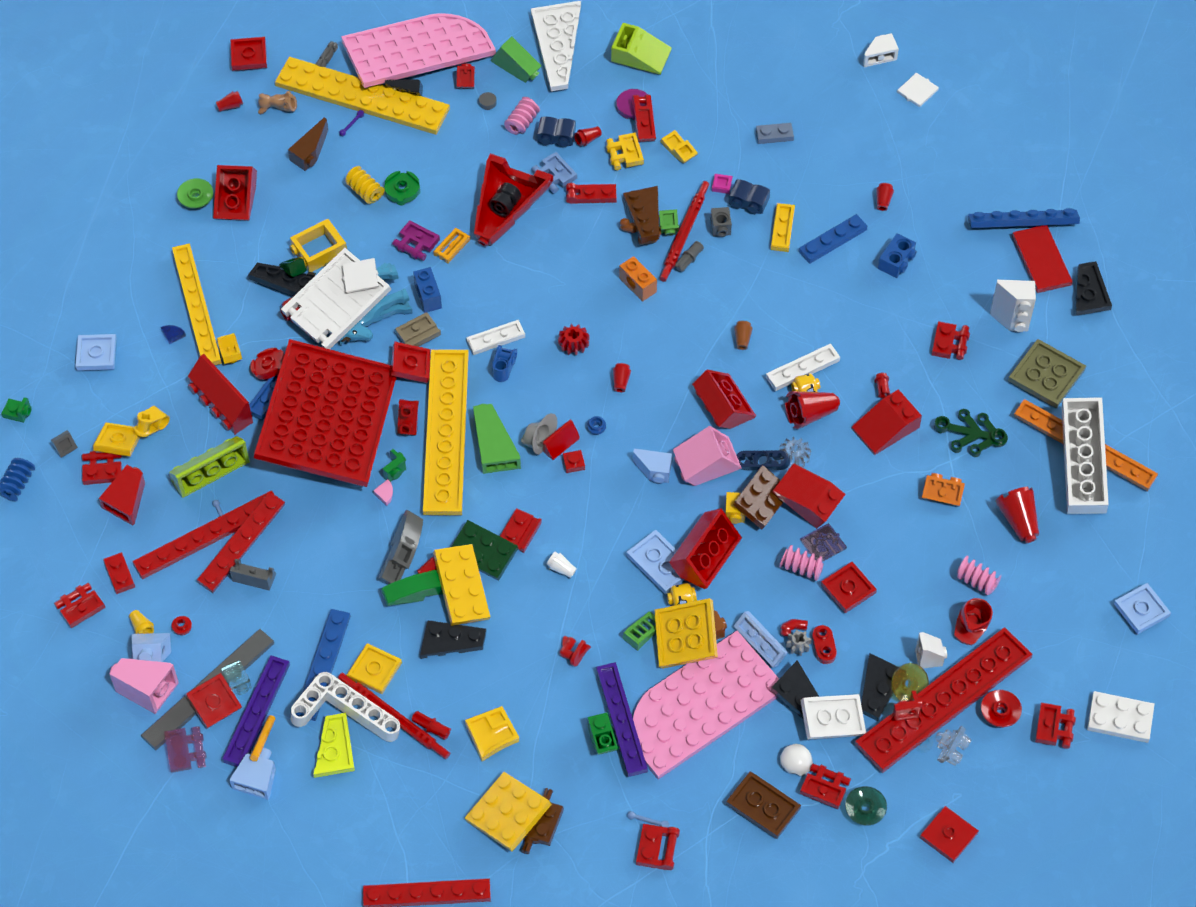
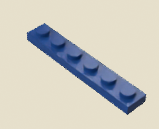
[968,208,1080,228]
[296,609,351,721]

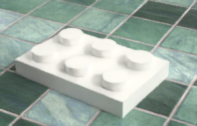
[1087,691,1154,743]
[800,694,866,740]

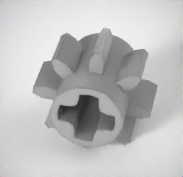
[786,630,811,656]

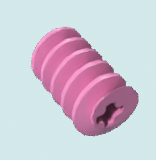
[504,97,540,135]
[780,545,824,581]
[957,556,1001,595]

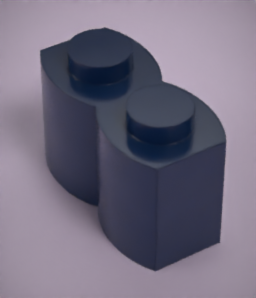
[537,117,576,147]
[729,179,770,214]

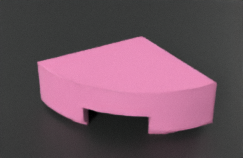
[374,479,393,506]

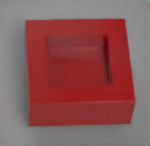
[563,450,585,473]

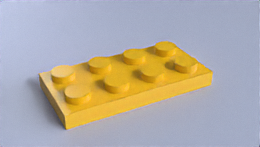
[433,544,490,626]

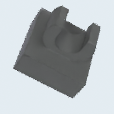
[51,430,78,458]

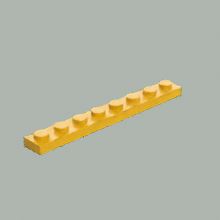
[172,243,222,365]

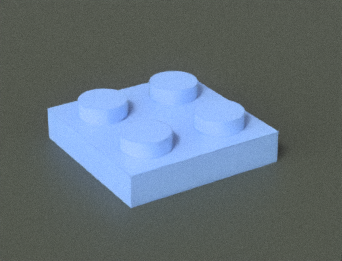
[76,334,117,370]
[1114,583,1171,635]

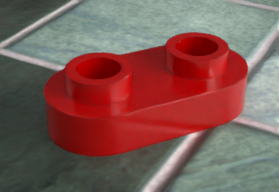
[812,625,837,664]

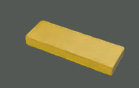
[771,203,795,252]

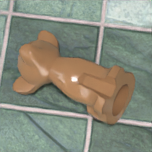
[258,91,297,114]

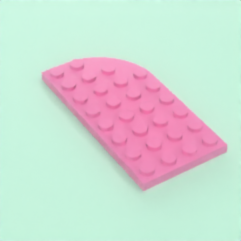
[341,13,496,88]
[633,631,779,779]

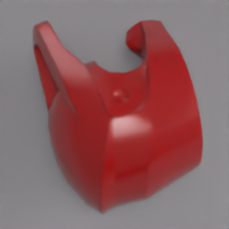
[954,598,993,645]

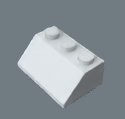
[990,280,1036,332]

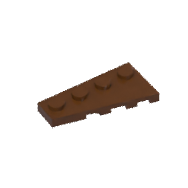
[623,186,659,243]

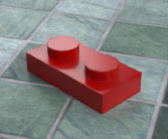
[103,552,135,594]

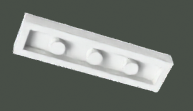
[766,344,840,391]

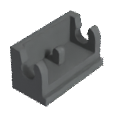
[230,559,276,591]

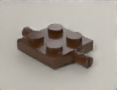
[521,788,564,854]

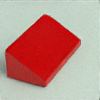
[543,420,580,460]

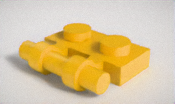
[606,132,644,170]

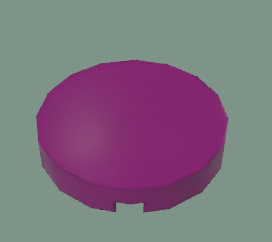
[617,89,648,120]

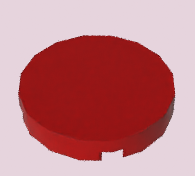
[250,348,284,380]

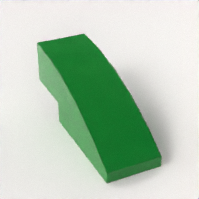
[381,570,443,606]

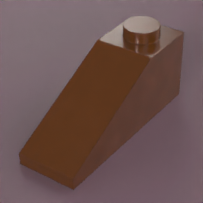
[288,117,328,171]

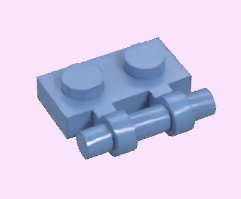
[532,152,577,193]

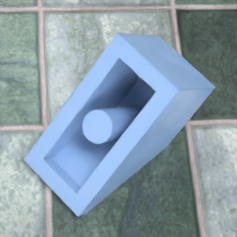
[633,449,672,483]

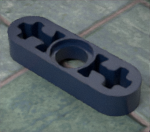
[737,450,790,470]

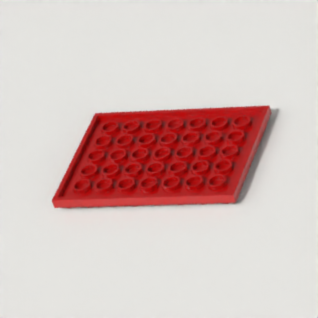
[254,339,396,487]

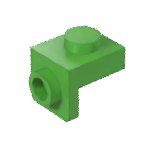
[659,209,679,236]

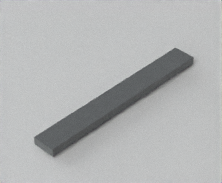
[141,629,274,750]

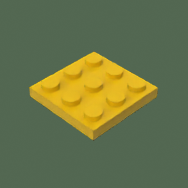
[655,598,718,669]
[465,772,552,852]

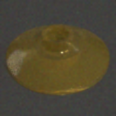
[892,663,929,701]

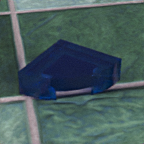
[160,325,186,344]

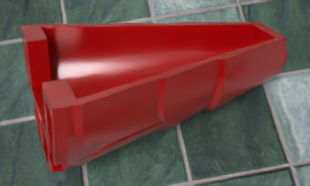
[474,153,554,247]

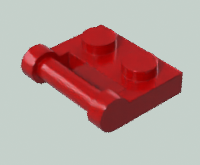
[636,824,680,870]

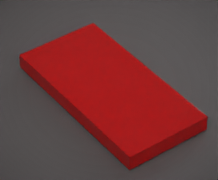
[1012,225,1073,293]

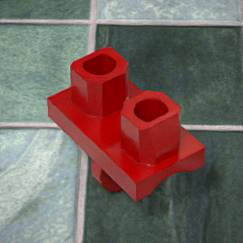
[397,399,419,435]

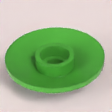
[177,178,213,208]

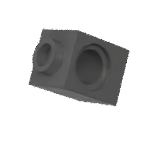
[710,207,732,237]

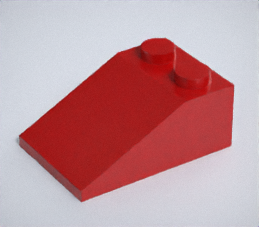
[213,165,257,220]
[851,389,922,455]
[772,463,846,529]

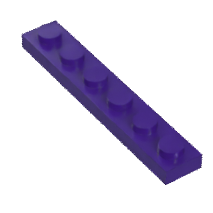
[222,655,290,767]
[596,662,648,777]

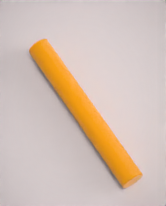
[250,715,276,762]

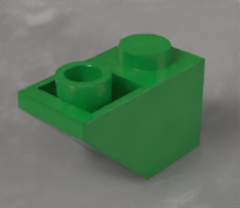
[588,713,618,755]

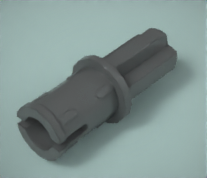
[675,241,704,272]

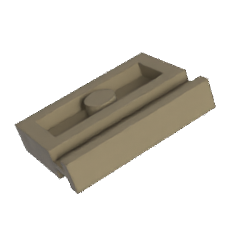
[395,312,441,347]

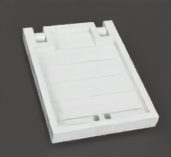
[281,248,391,349]

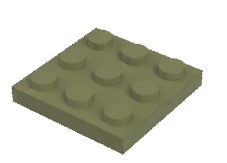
[1008,339,1086,408]

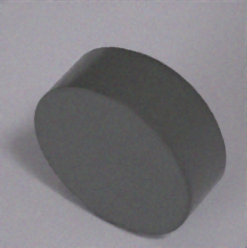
[479,92,497,110]

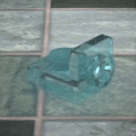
[221,660,252,696]

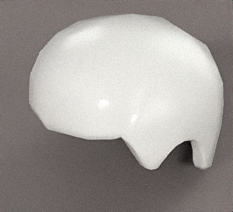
[780,744,813,776]

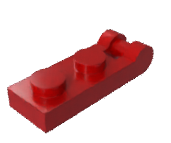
[632,95,656,142]
[566,183,617,204]

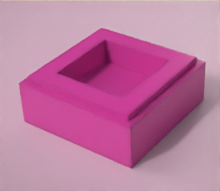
[712,174,733,194]

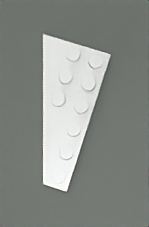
[531,1,581,91]

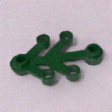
[934,409,1008,457]

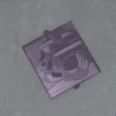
[800,523,847,562]

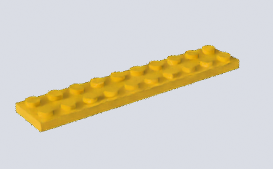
[275,57,450,135]
[423,350,469,515]

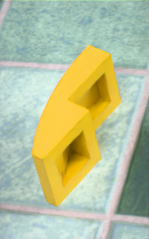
[660,130,698,163]

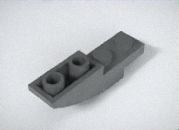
[378,510,423,584]

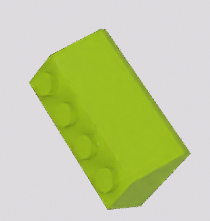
[169,436,250,498]

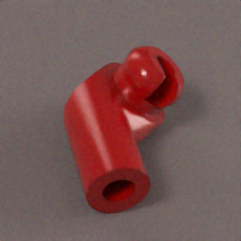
[780,619,808,636]

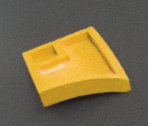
[465,706,519,761]

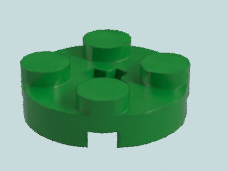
[384,171,420,206]

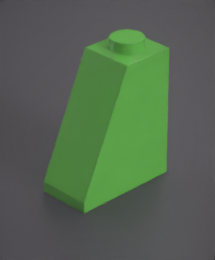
[491,36,542,83]

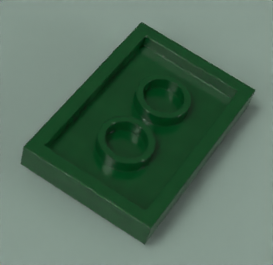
[451,520,518,581]

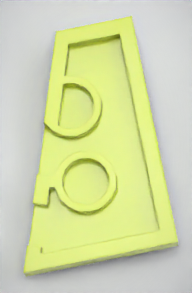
[313,713,355,778]

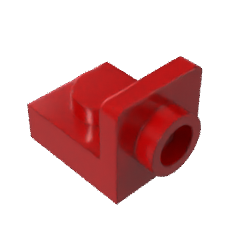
[457,63,475,88]
[893,690,923,721]

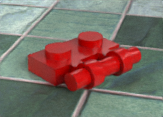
[932,321,970,360]
[82,451,122,485]
[54,583,105,628]
[1035,702,1076,749]
[800,763,851,809]

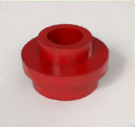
[172,616,192,635]

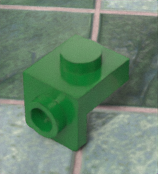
[382,449,406,482]

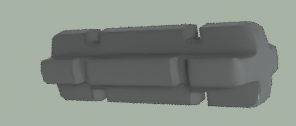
[316,41,338,67]

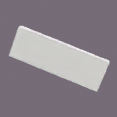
[466,320,525,355]

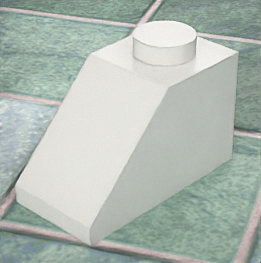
[863,33,899,67]
[915,632,947,669]

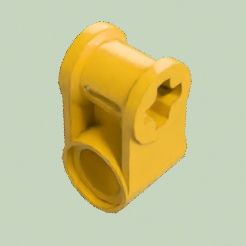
[134,406,170,437]

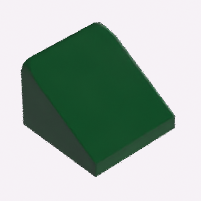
[279,258,307,277]

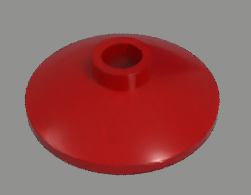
[981,690,1022,727]

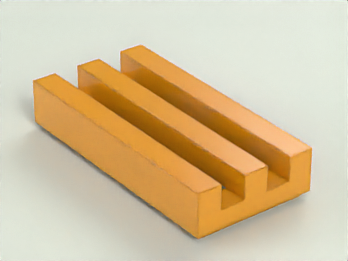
[433,228,470,263]

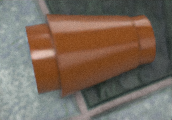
[734,321,753,350]

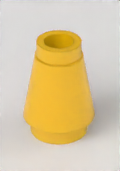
[129,610,154,634]

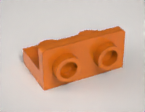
[922,473,965,506]

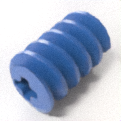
[0,458,35,501]

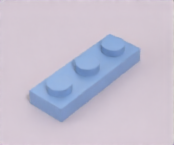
[734,611,788,667]

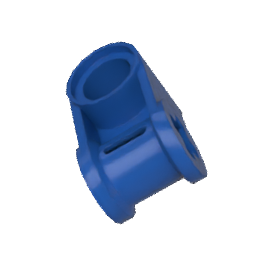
[492,345,517,382]

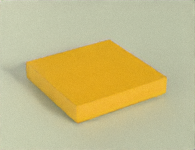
[93,422,141,457]
[347,643,402,694]

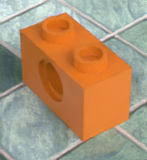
[619,256,657,302]

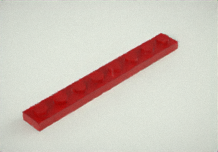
[133,490,274,580]

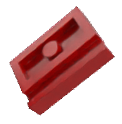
[500,508,542,553]

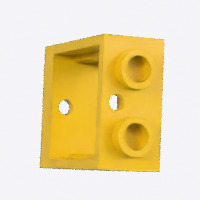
[289,219,347,272]

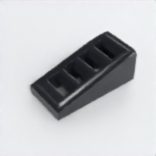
[385,79,423,96]

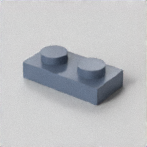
[756,123,794,144]

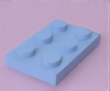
[626,530,684,595]

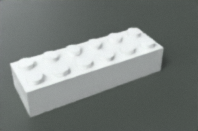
[1062,398,1108,514]

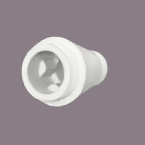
[547,552,577,578]

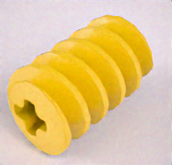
[345,166,385,204]

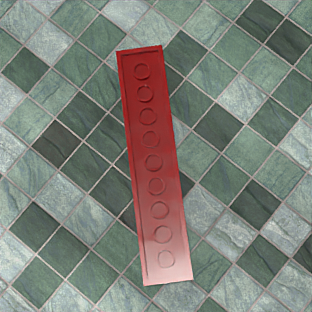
[855,627,1033,773]

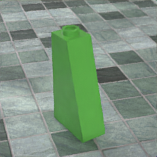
[473,404,521,474]

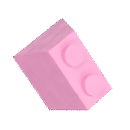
[673,426,741,486]
[110,658,179,714]

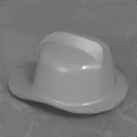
[521,413,558,455]

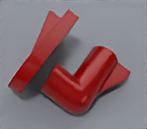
[560,636,591,667]

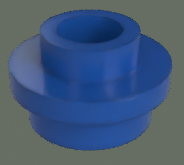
[587,416,606,435]

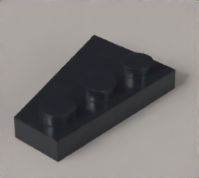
[1075,261,1112,316]
[420,620,487,659]
[861,653,906,721]

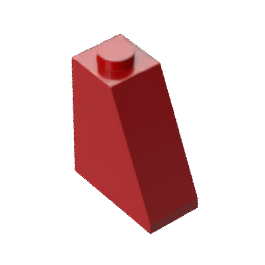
[99,465,145,526]

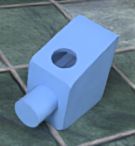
[132,633,171,662]
[230,748,276,800]

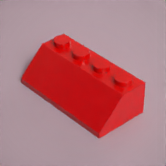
[188,354,253,435]
[669,508,742,589]

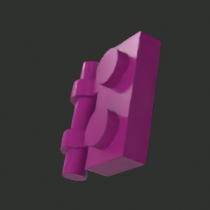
[392,220,440,261]

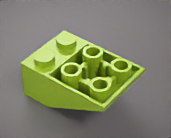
[611,23,672,75]

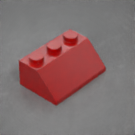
[692,369,756,429]

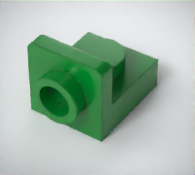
[1,397,32,423]

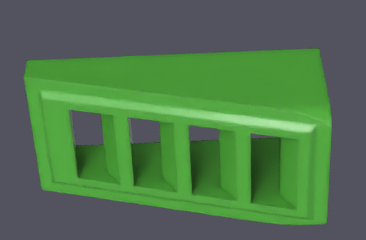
[623,611,656,651]

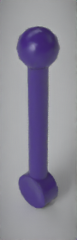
[339,110,364,136]

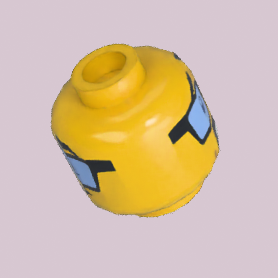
[791,373,820,392]
[667,583,697,606]

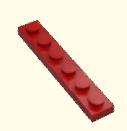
[197,491,285,593]
[363,878,491,907]

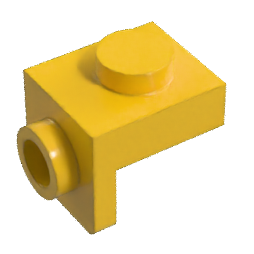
[217,333,242,364]

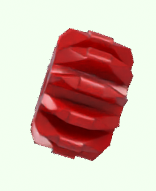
[558,323,590,356]

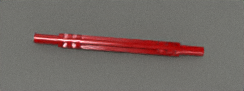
[660,181,709,282]
[338,672,451,759]

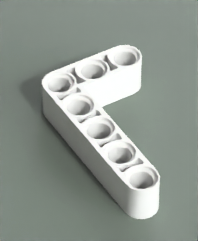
[291,672,400,742]

